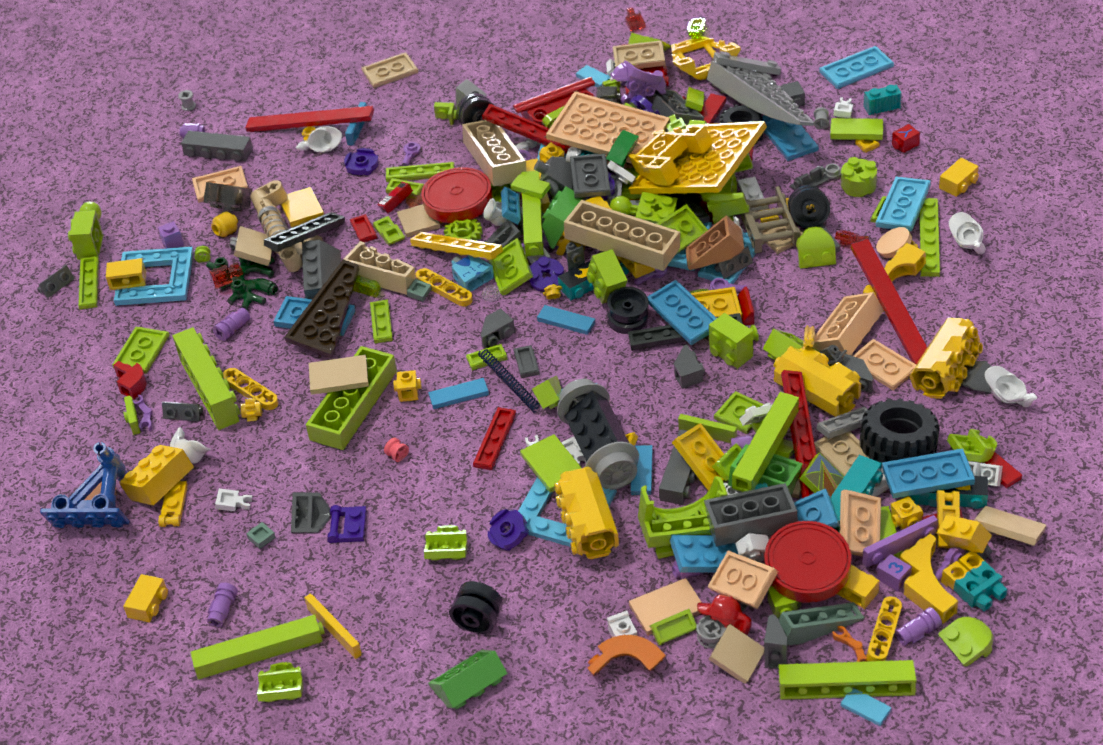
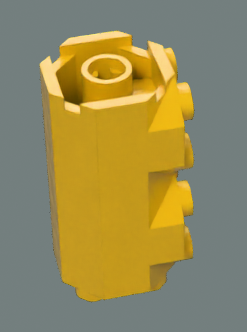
[909,318,983,399]
[773,346,861,417]
[554,467,619,559]

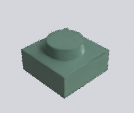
[407,279,432,302]
[246,522,276,549]

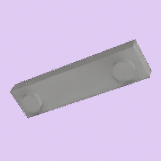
[713,51,781,75]

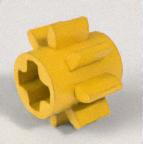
[241,398,262,422]

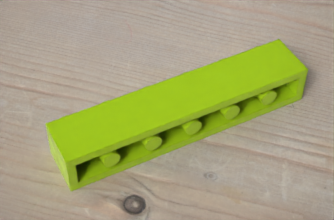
[779,660,916,700]

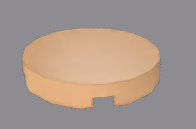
[876,227,912,258]

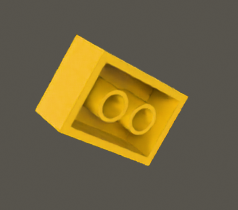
[119,445,194,506]

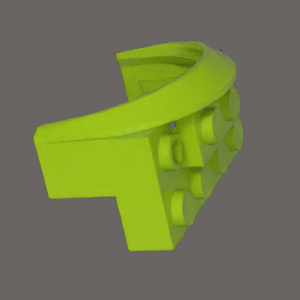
[700,152,753,225]
[638,476,728,548]

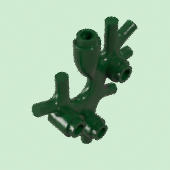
[206,256,278,310]

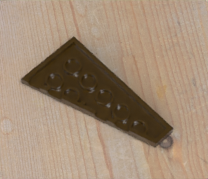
[284,259,359,359]

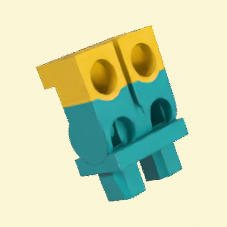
[941,551,1008,612]

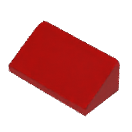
[737,286,754,326]

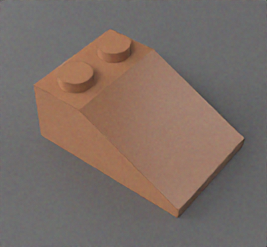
[685,215,744,270]

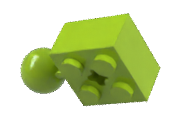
[609,192,677,224]
[68,202,103,260]

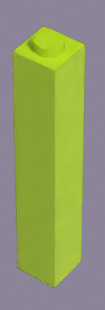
[521,171,544,257]
[732,392,799,492]
[190,614,325,680]

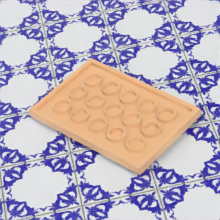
[546,92,670,163]

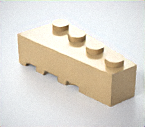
[344,241,415,295]

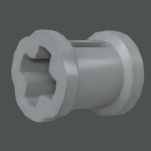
[178,90,196,111]
[814,107,829,129]

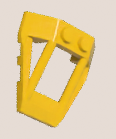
[671,36,741,80]

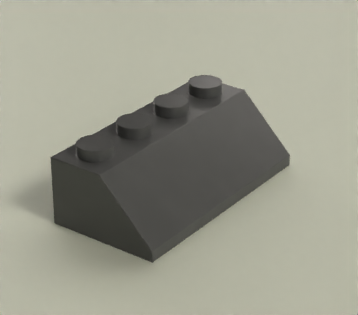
[646,89,704,132]
[302,240,341,299]
[704,483,798,547]

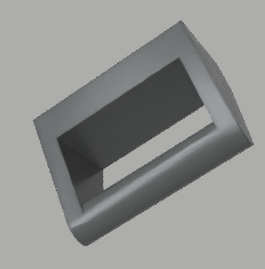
[764,615,787,669]

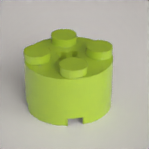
[841,157,877,197]

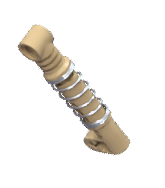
[250,180,303,272]

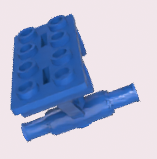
[40,442,130,528]

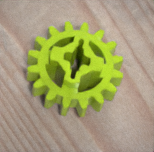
[444,219,483,241]

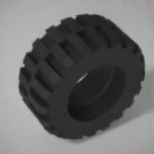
[859,399,940,465]

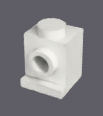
[735,533,769,563]
[607,611,638,637]

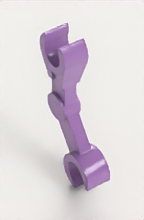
[133,395,153,432]

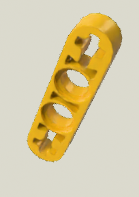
[415,268,473,306]
[223,368,279,410]
[866,596,902,662]

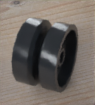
[457,93,494,124]
[788,185,830,228]
[607,287,648,334]
[449,581,503,634]

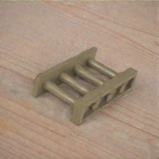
[740,186,800,253]

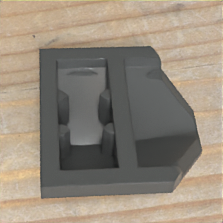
[484,219,521,248]
[961,361,992,394]
[291,492,330,533]

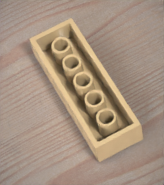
[462,120,526,186]
[564,200,680,271]

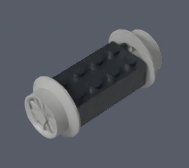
[557,379,639,490]

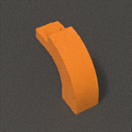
[587,635,666,676]

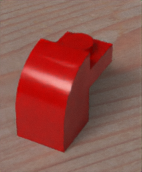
[113,361,147,400]

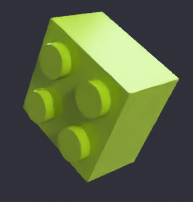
[586,249,628,304]
[709,313,753,369]

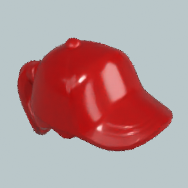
[697,594,752,635]

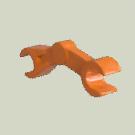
[832,626,868,662]

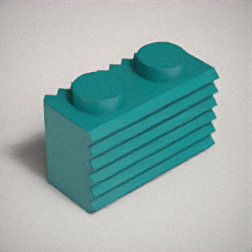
[863,84,902,116]

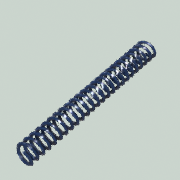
[478,349,540,413]

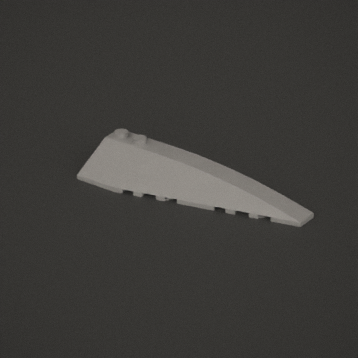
[707,61,814,126]

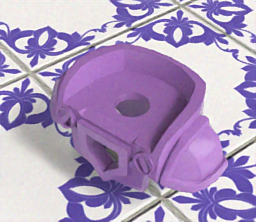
[611,61,666,106]

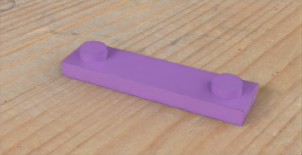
[863,515,938,568]

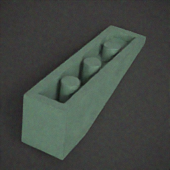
[779,603,864,646]

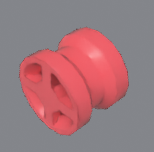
[384,438,409,462]

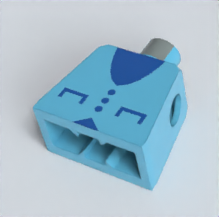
[452,255,494,292]

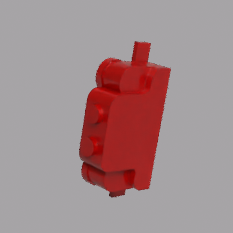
[513,77,595,127]

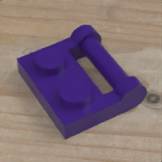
[327,505,367,543]

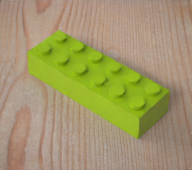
[172,327,241,431]
[306,346,397,450]

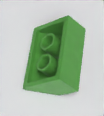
[542,186,584,249]
[728,444,803,495]
[428,650,508,709]

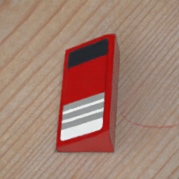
[377,181,413,213]

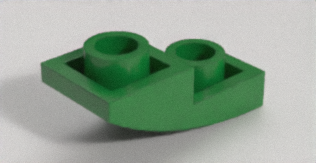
[606,130,639,167]

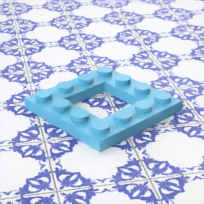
[114,246,194,306]
[510,477,617,547]

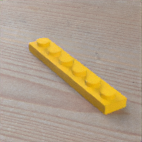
[410,232,503,260]

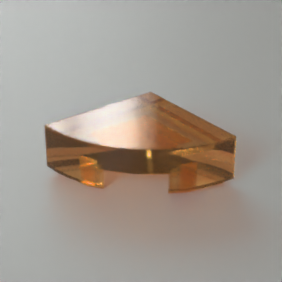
[405,194,422,208]

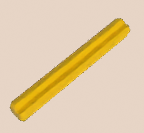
[803,325,815,348]

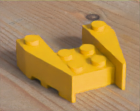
[628,125,714,186]

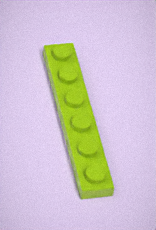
[919,198,940,277]

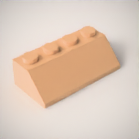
[813,292,884,357]

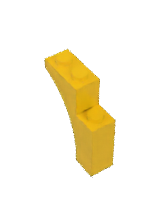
[900,534,958,625]

